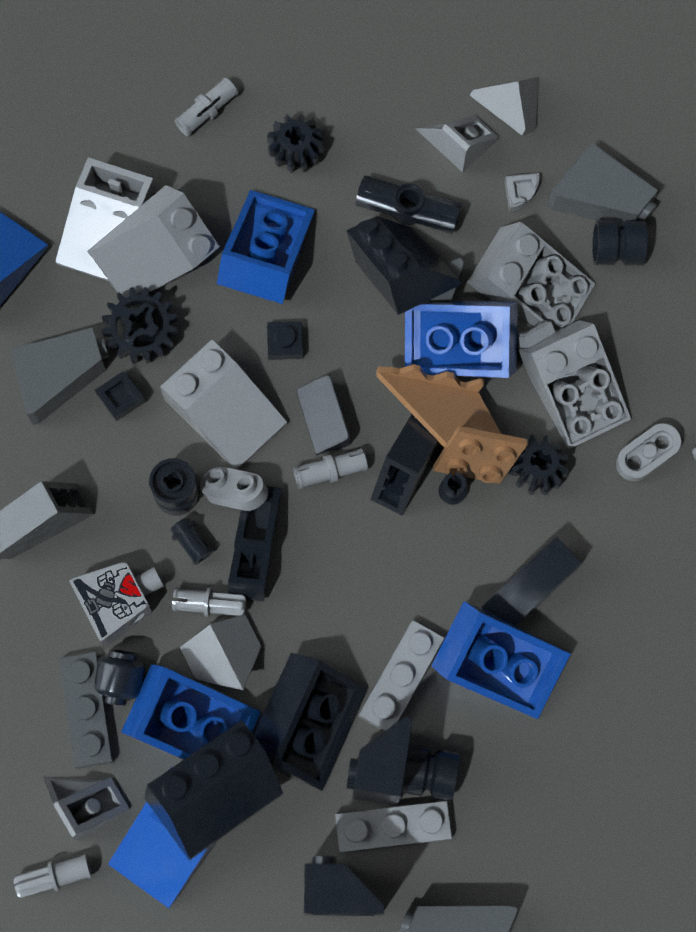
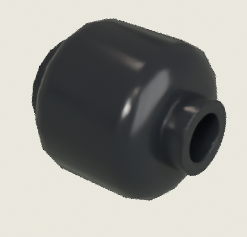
[94,649,145,705]

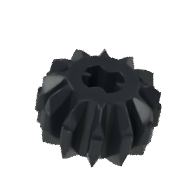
[267,113,324,173]
[509,434,569,495]

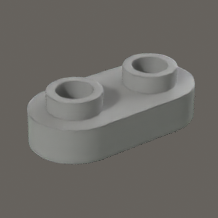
[616,424,681,481]
[200,467,268,511]

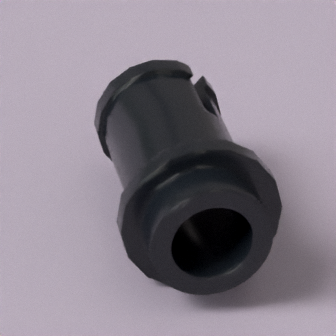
[438,472,467,505]
[170,517,213,565]

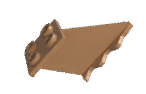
[376,364,527,484]

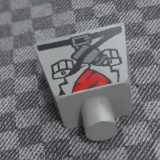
[69,562,163,647]

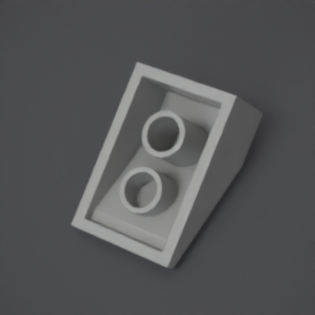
[87,185,220,298]
[160,340,287,470]

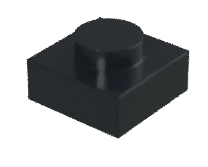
[267,321,303,360]
[94,371,145,421]

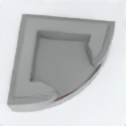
[504,173,539,212]
[517,321,555,348]

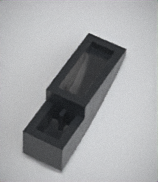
[228,486,282,602]
[481,537,582,626]

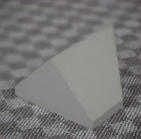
[470,77,539,135]
[415,115,499,172]
[180,615,262,690]
[43,777,129,841]

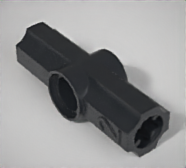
[355,175,462,234]

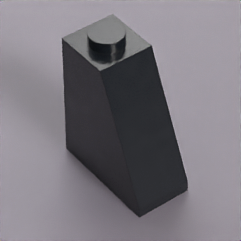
[370,414,440,515]

